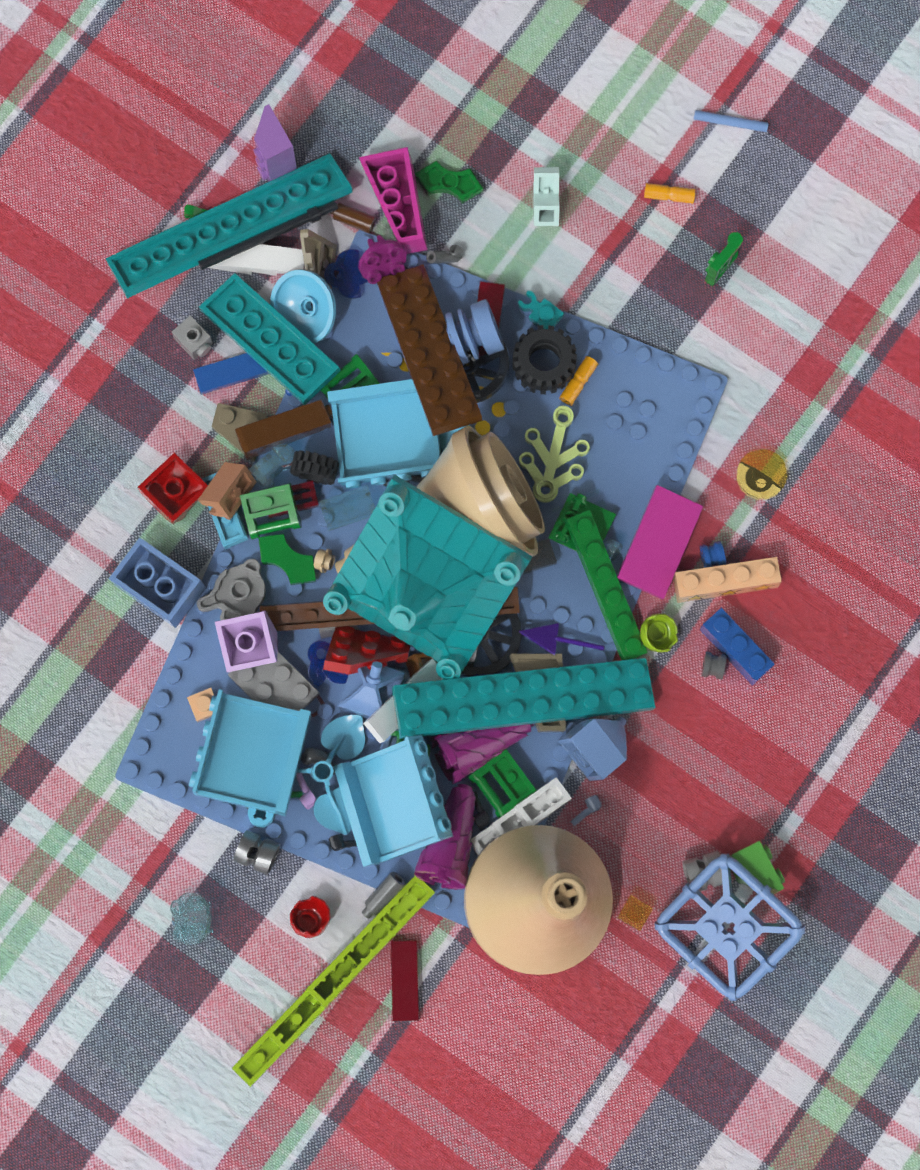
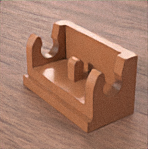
[198,462,256,520]

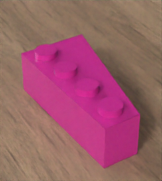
[359,147,428,254]

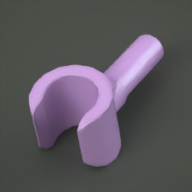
[296,773,316,810]

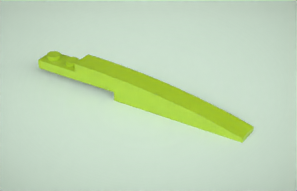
[231,876,435,1087]

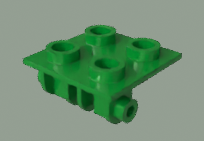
[548,493,616,552]

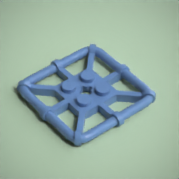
[654,854,805,1001]

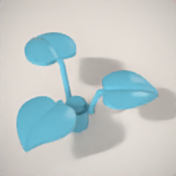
[297,715,365,835]

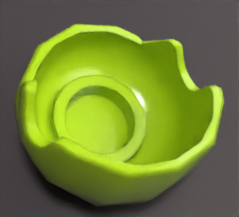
[640,614,678,653]

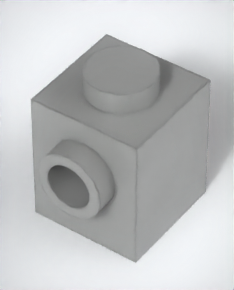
[172,315,213,360]

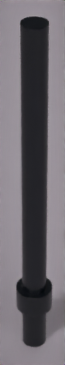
[198,200,338,270]

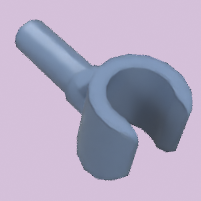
[570,795,602,826]

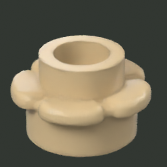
[314,548,335,573]

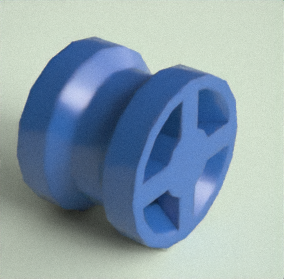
[700,541,726,568]

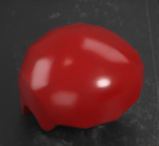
[290,896,330,938]

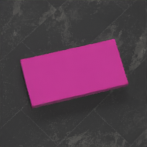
[617,485,703,600]

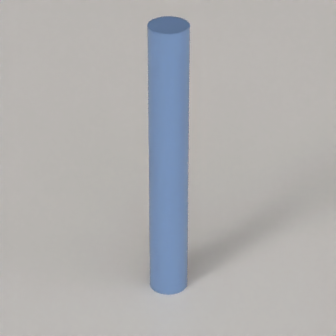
[694,110,768,132]

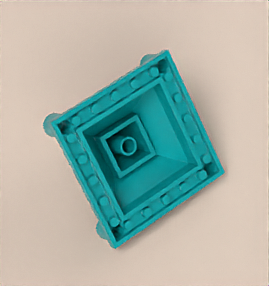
[323,474,533,680]

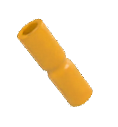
[644,183,695,204]
[559,356,598,406]

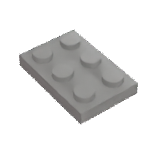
[228,651,320,711]

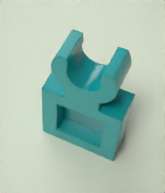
[518,290,564,329]

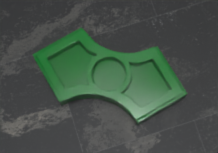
[415,161,483,204]
[258,534,316,585]

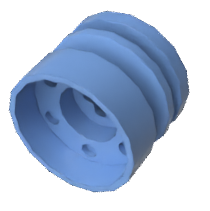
[445,299,504,365]

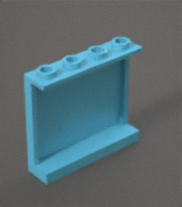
[327,379,441,489]
[189,689,311,816]
[333,735,453,867]

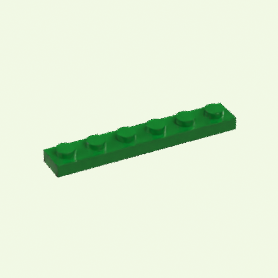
[564,510,648,661]

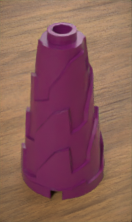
[431,724,534,784]
[414,784,476,890]

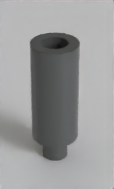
[362,872,406,919]

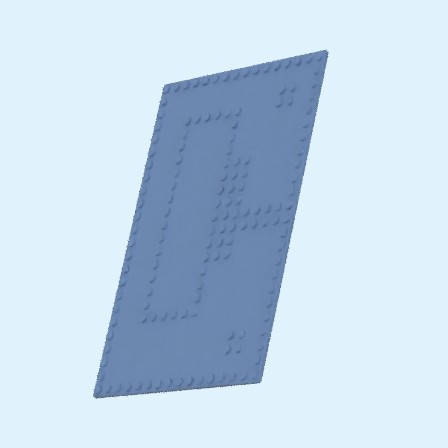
[115,230,728,928]

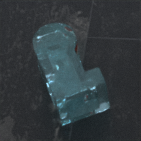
[249,444,294,489]

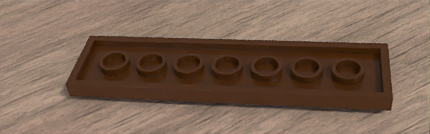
[377,264,483,436]

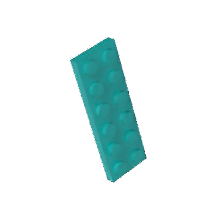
[199,273,340,405]

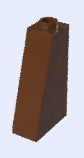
[235,399,333,461]

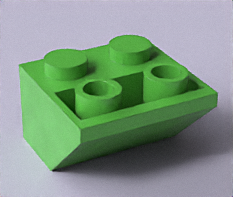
[730,841,785,894]

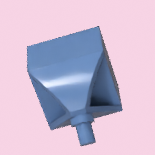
[339,661,405,719]
[557,717,627,781]

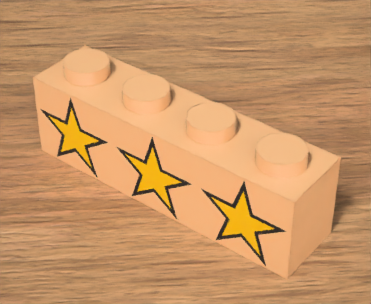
[673,557,782,603]

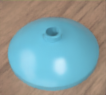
[270,269,336,344]

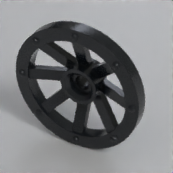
[460,340,509,403]
[461,613,521,677]

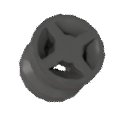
[701,651,726,680]

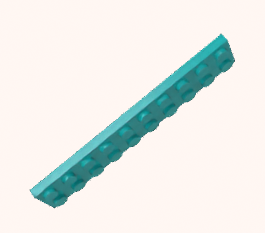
[105,153,353,299]
[392,658,655,739]

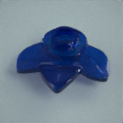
[324,249,368,299]
[307,640,348,687]

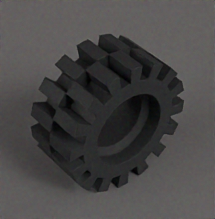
[290,450,339,485]

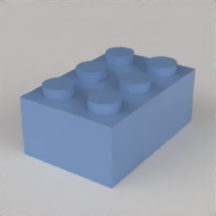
[109,537,206,628]

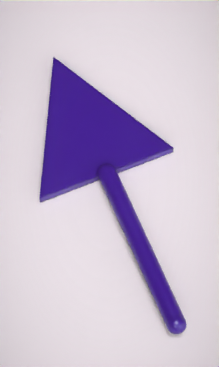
[519,623,605,656]

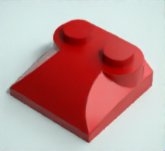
[137,453,208,525]

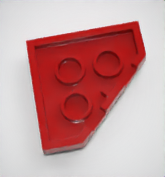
[323,626,411,675]

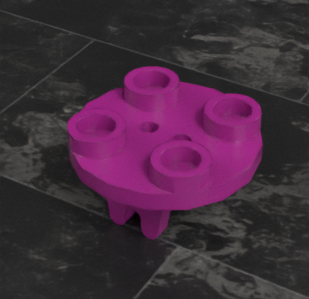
[358,235,407,284]

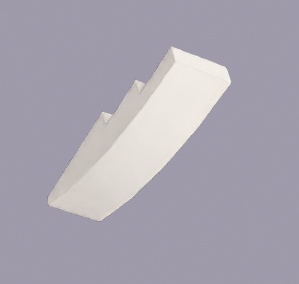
[208,244,304,276]
[470,777,572,855]

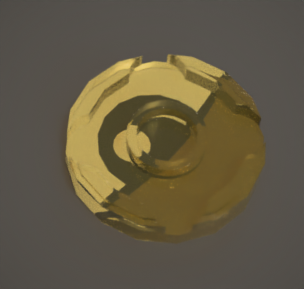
[736,449,787,500]

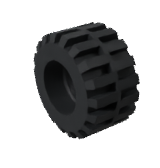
[512,325,577,395]

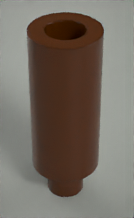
[329,202,376,234]

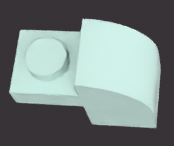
[533,167,559,226]

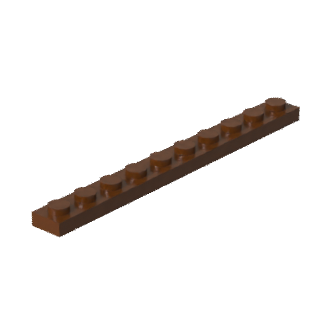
[259,586,520,631]

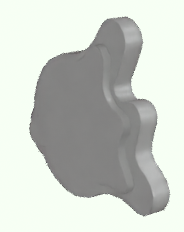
[197,559,266,620]

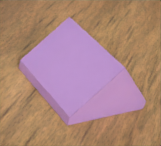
[215,611,277,672]

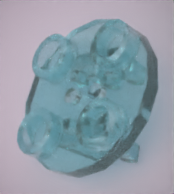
[170,892,213,945]

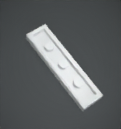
[364,659,442,743]

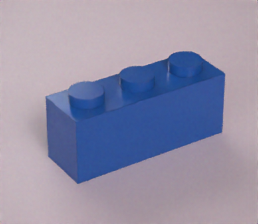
[700,608,775,686]

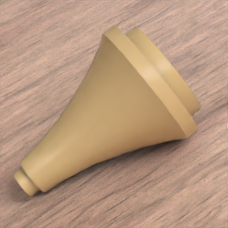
[335,426,545,573]
[464,825,613,975]

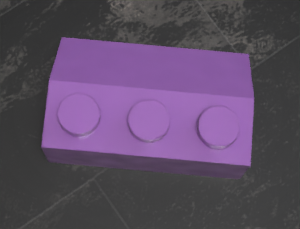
[253,104,297,182]

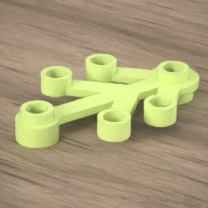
[519,406,590,503]

